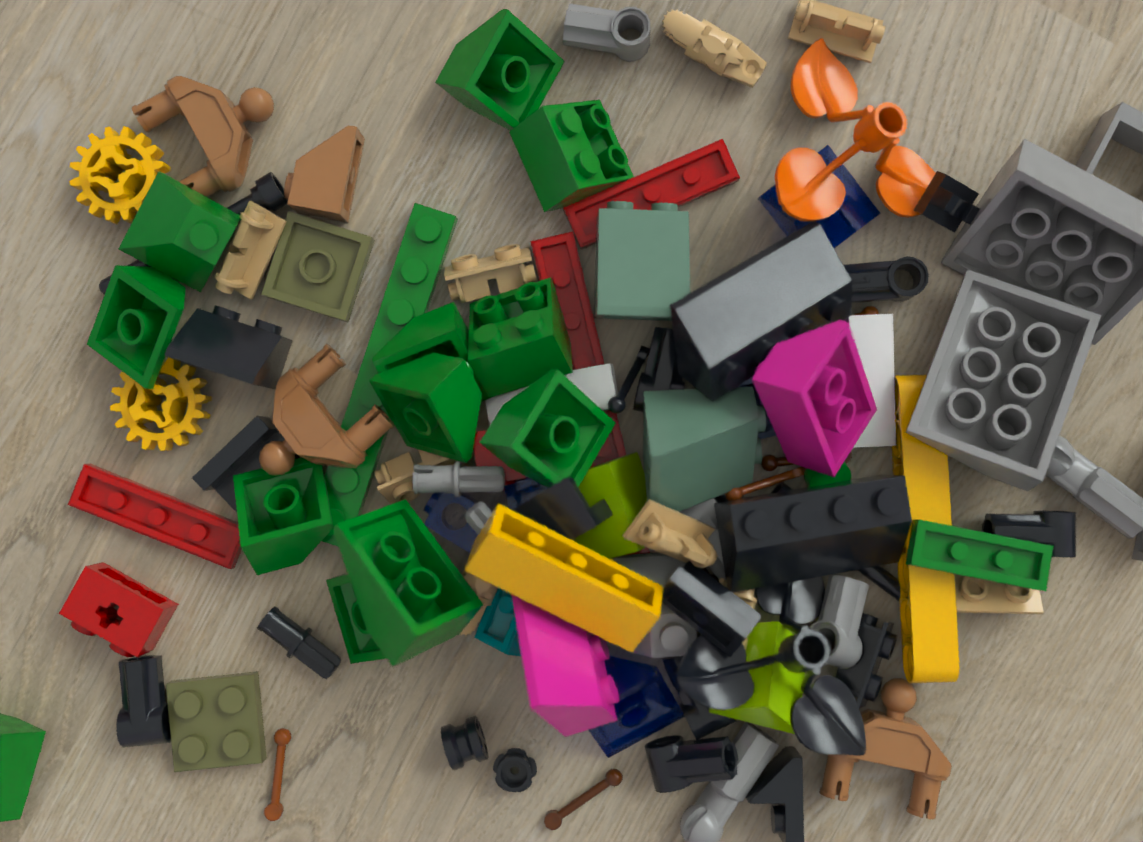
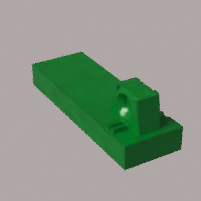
[906,519,1053,591]

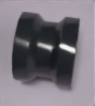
[441,716,489,770]

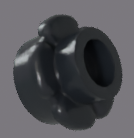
[493,748,537,792]

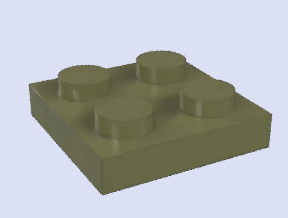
[261,211,375,323]
[166,671,267,772]

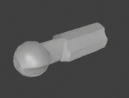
[1045,436,1143,538]
[680,722,780,842]

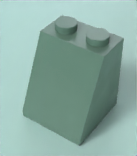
[593,201,690,321]
[643,387,766,512]

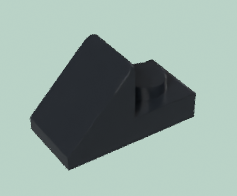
[746,746,804,842]

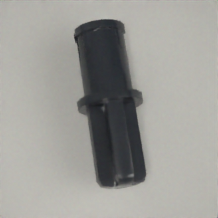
[257,606,341,679]

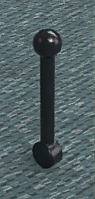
[608,345,650,414]

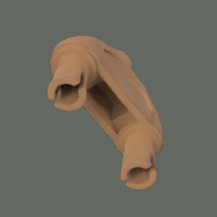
[132,76,274,197]
[259,344,395,476]
[819,678,952,819]

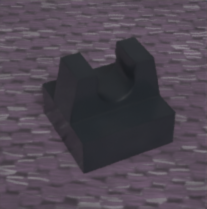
[914,171,980,233]

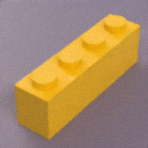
[465,503,663,653]

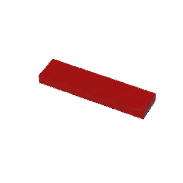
[563,139,740,249]
[68,464,242,569]

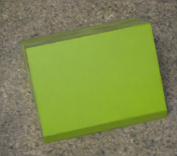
[574,452,647,559]
[709,621,805,734]

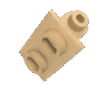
[788,0,885,63]
[214,201,287,300]
[444,244,537,303]
[374,450,469,504]
[623,499,717,568]
[954,574,1044,614]

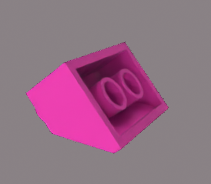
[752,320,877,477]
[511,594,619,737]

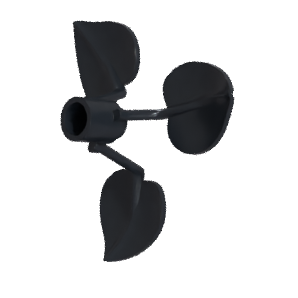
[675,577,866,756]

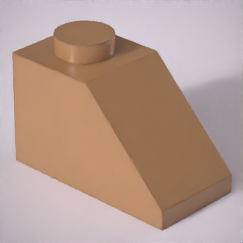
[284,125,365,223]

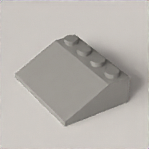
[941,139,1143,345]
[905,269,1101,491]

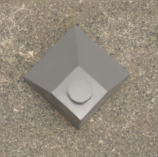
[606,553,697,658]

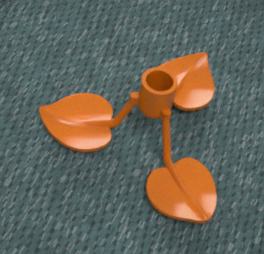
[775,38,936,222]

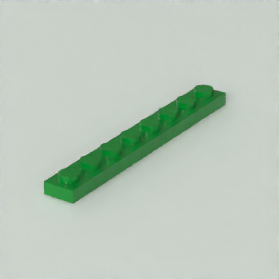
[322,203,458,546]

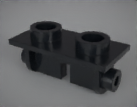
[835,613,898,709]

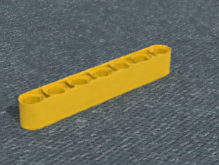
[891,375,959,683]

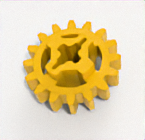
[69,126,171,225]
[110,357,212,451]

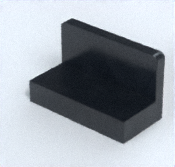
[192,416,301,512]
[513,476,613,540]
[662,561,761,657]

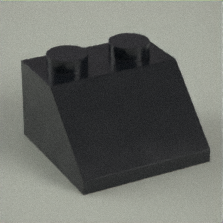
[165,305,293,390]

